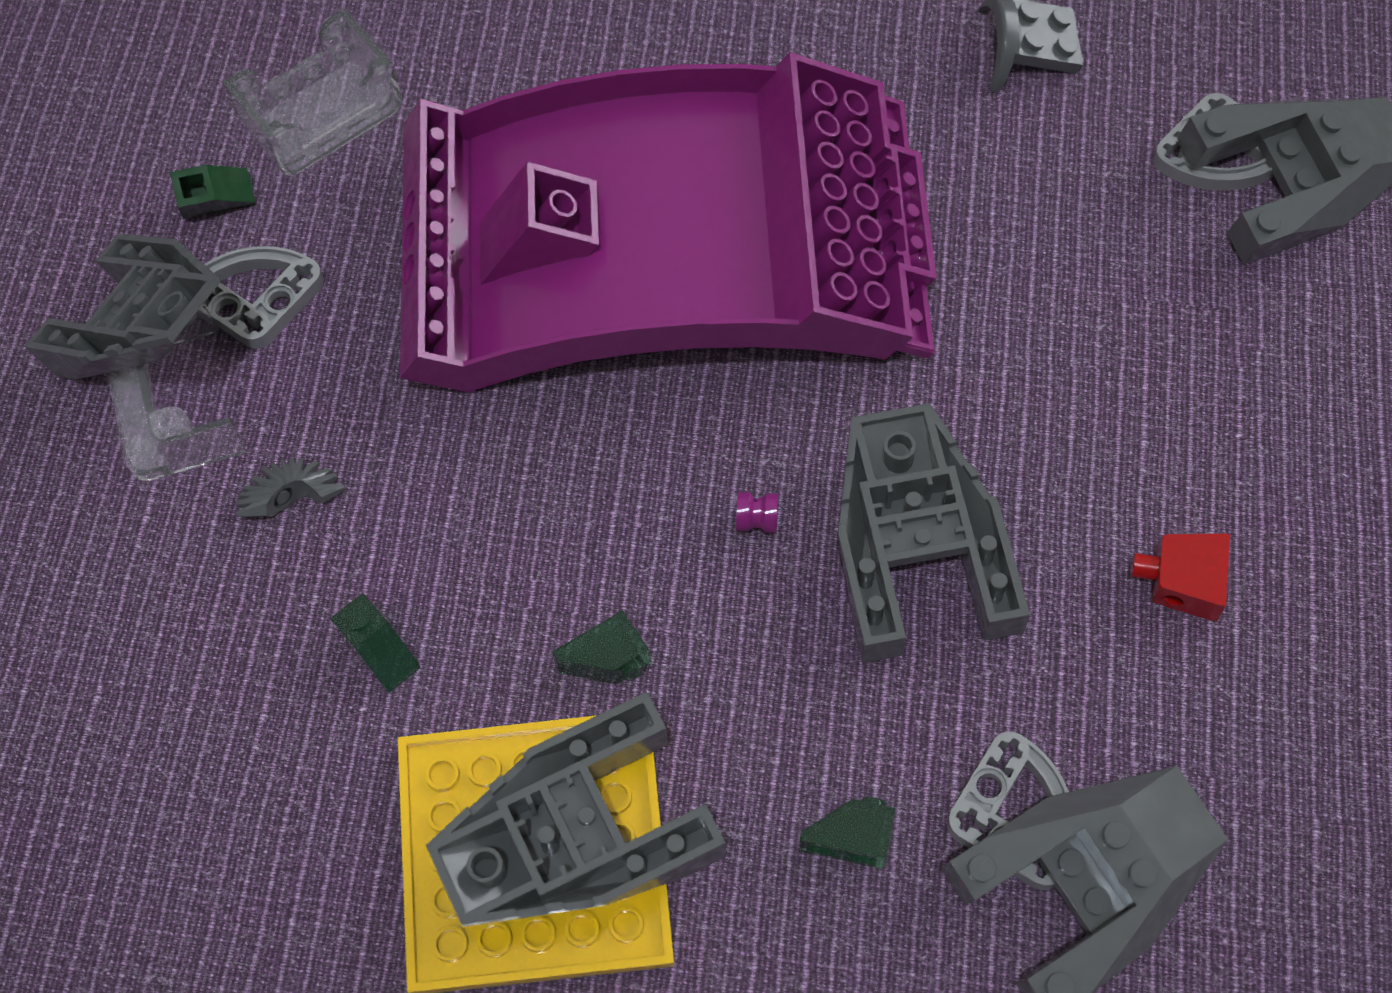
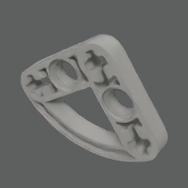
[1153,93,1274,191]
[197,246,324,349]
[947,732,1069,890]

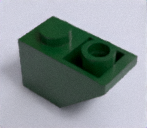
[170,165,256,219]

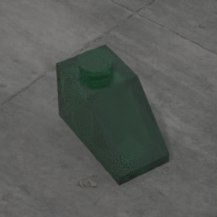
[330,593,421,693]
[552,610,651,685]
[799,797,895,869]

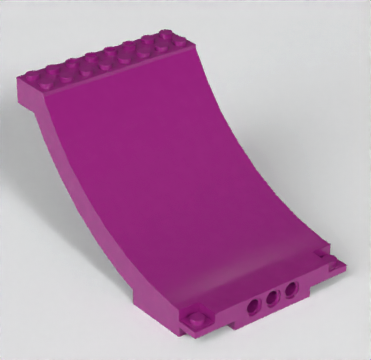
[400,52,937,393]

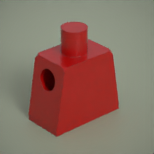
[1130,533,1230,621]

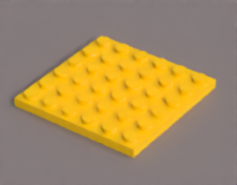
[398,715,675,993]

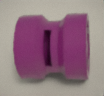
[736,492,778,533]

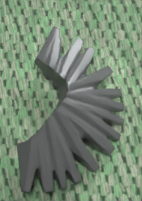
[237,458,345,517]

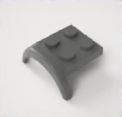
[978,0,1083,93]

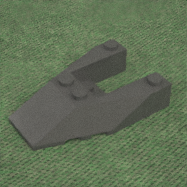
[1177,97,1392,265]
[24,233,221,380]
[838,403,1030,663]
[426,692,727,927]
[940,766,1228,993]

